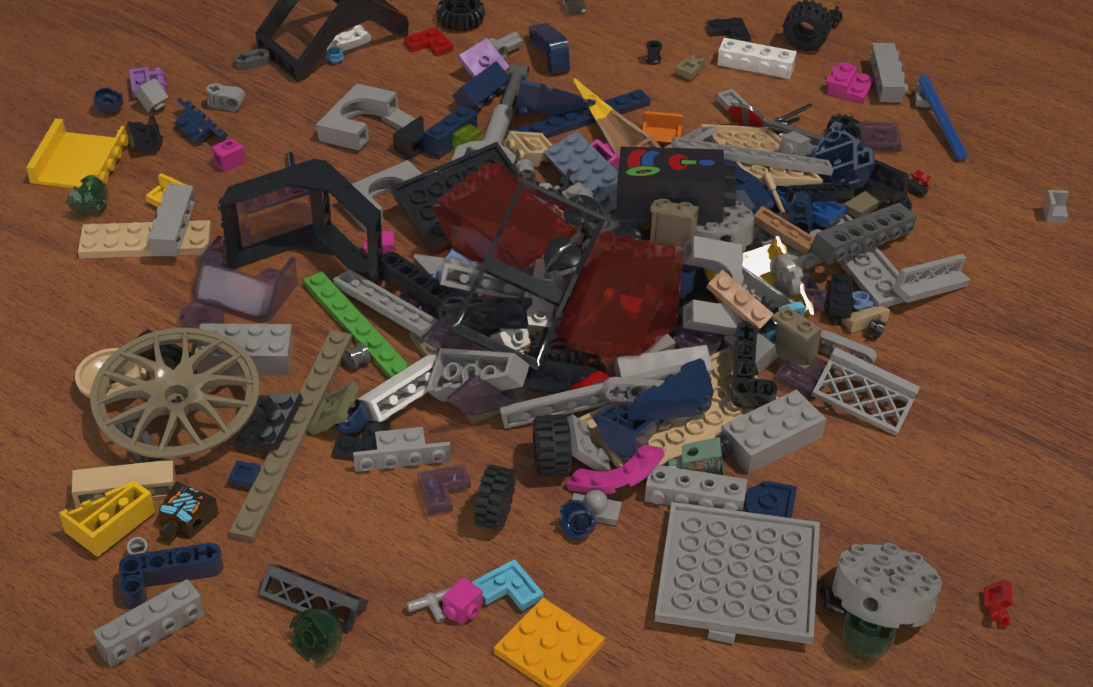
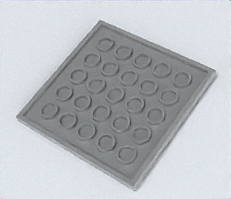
[654,502,820,644]

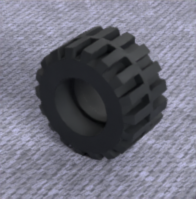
[782,0,833,51]
[533,414,572,476]

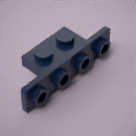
[173,98,228,146]

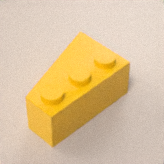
[59,481,155,557]

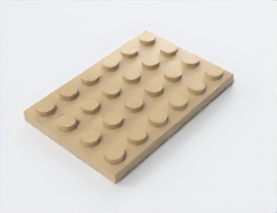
[700,124,823,187]

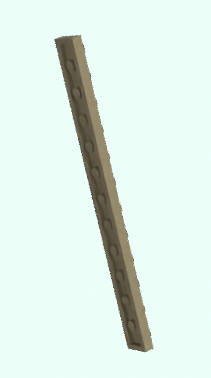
[229,330,353,543]

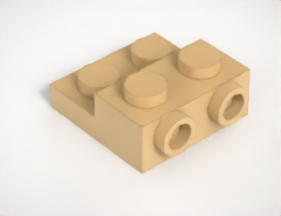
[504,131,552,167]

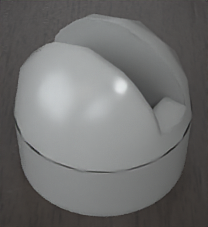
[127,537,148,555]

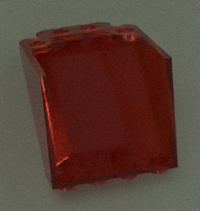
[432,162,578,269]
[557,231,684,358]

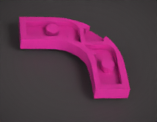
[566,445,665,494]

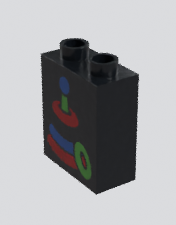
[617,146,737,223]

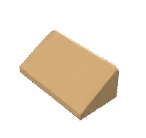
[840,306,890,333]

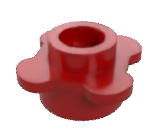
[910,170,931,186]

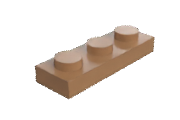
[754,206,814,255]
[706,270,774,332]

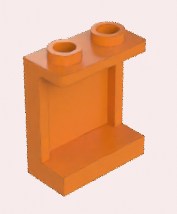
[642,111,683,148]

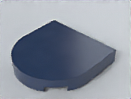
[744,481,797,518]

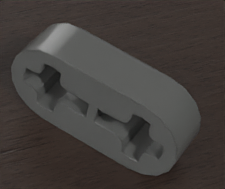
[234,49,270,70]

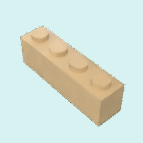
[72,460,176,509]

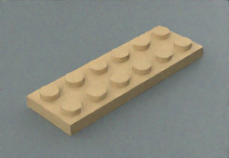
[78,220,211,259]

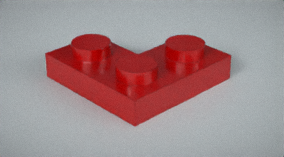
[404,27,454,56]

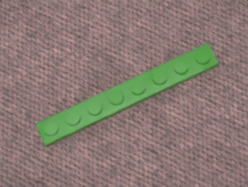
[303,271,410,379]

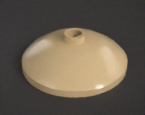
[75,348,147,398]

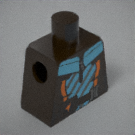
[159,481,219,541]

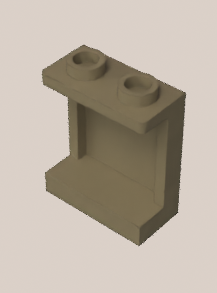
[646,199,699,263]
[772,305,822,378]

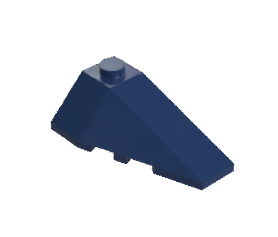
[627,358,714,421]
[594,402,665,459]

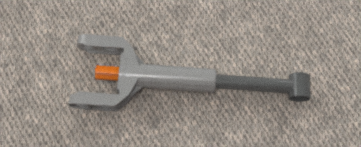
[452,63,529,165]

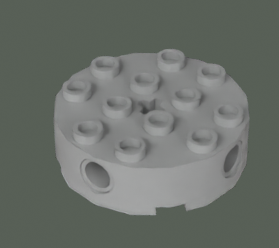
[696,201,755,252]
[832,543,942,628]

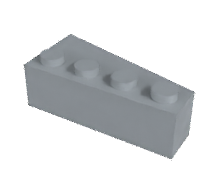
[426,348,529,402]

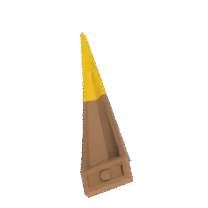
[574,78,661,155]

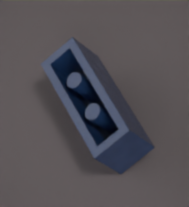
[452,61,511,112]
[423,105,478,159]

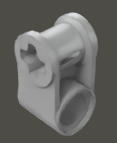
[206,83,245,112]

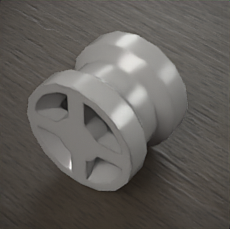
[514,159,536,179]

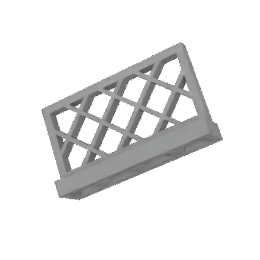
[811,347,920,436]

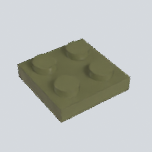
[307,381,359,436]

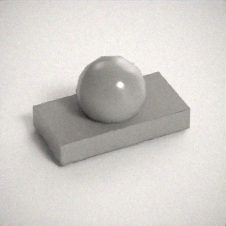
[572,490,622,526]

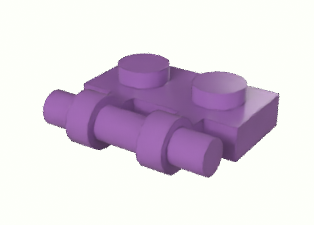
[129,67,167,98]

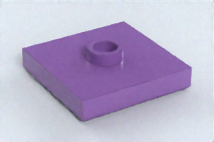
[457,38,509,78]

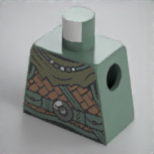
[668,437,724,483]

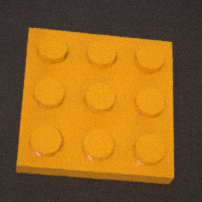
[494,598,605,687]

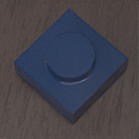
[228,460,261,489]

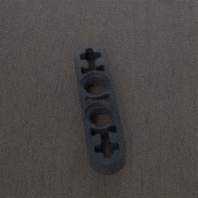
[785,182,855,204]

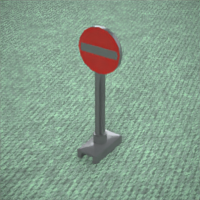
[728,103,842,145]

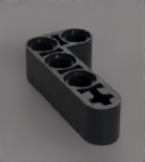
[731,321,778,409]

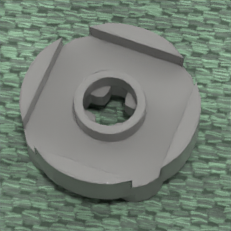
[770,253,803,298]

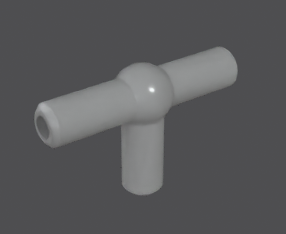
[406,587,452,622]

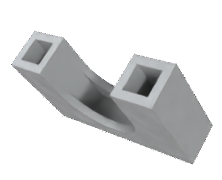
[316,83,399,150]
[339,160,422,232]
[683,236,744,335]

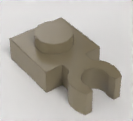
[675,54,705,80]

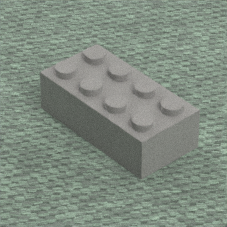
[195,323,294,375]
[721,389,826,475]

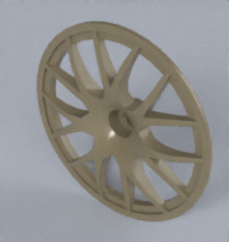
[90,328,260,458]

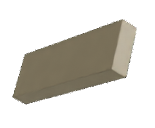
[843,191,888,218]

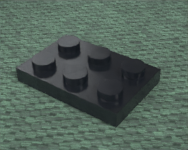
[233,393,303,452]

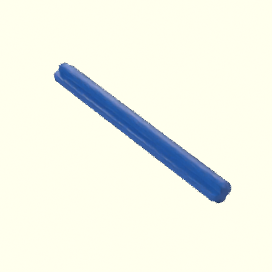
[918,75,968,161]

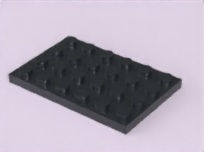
[390,142,529,255]

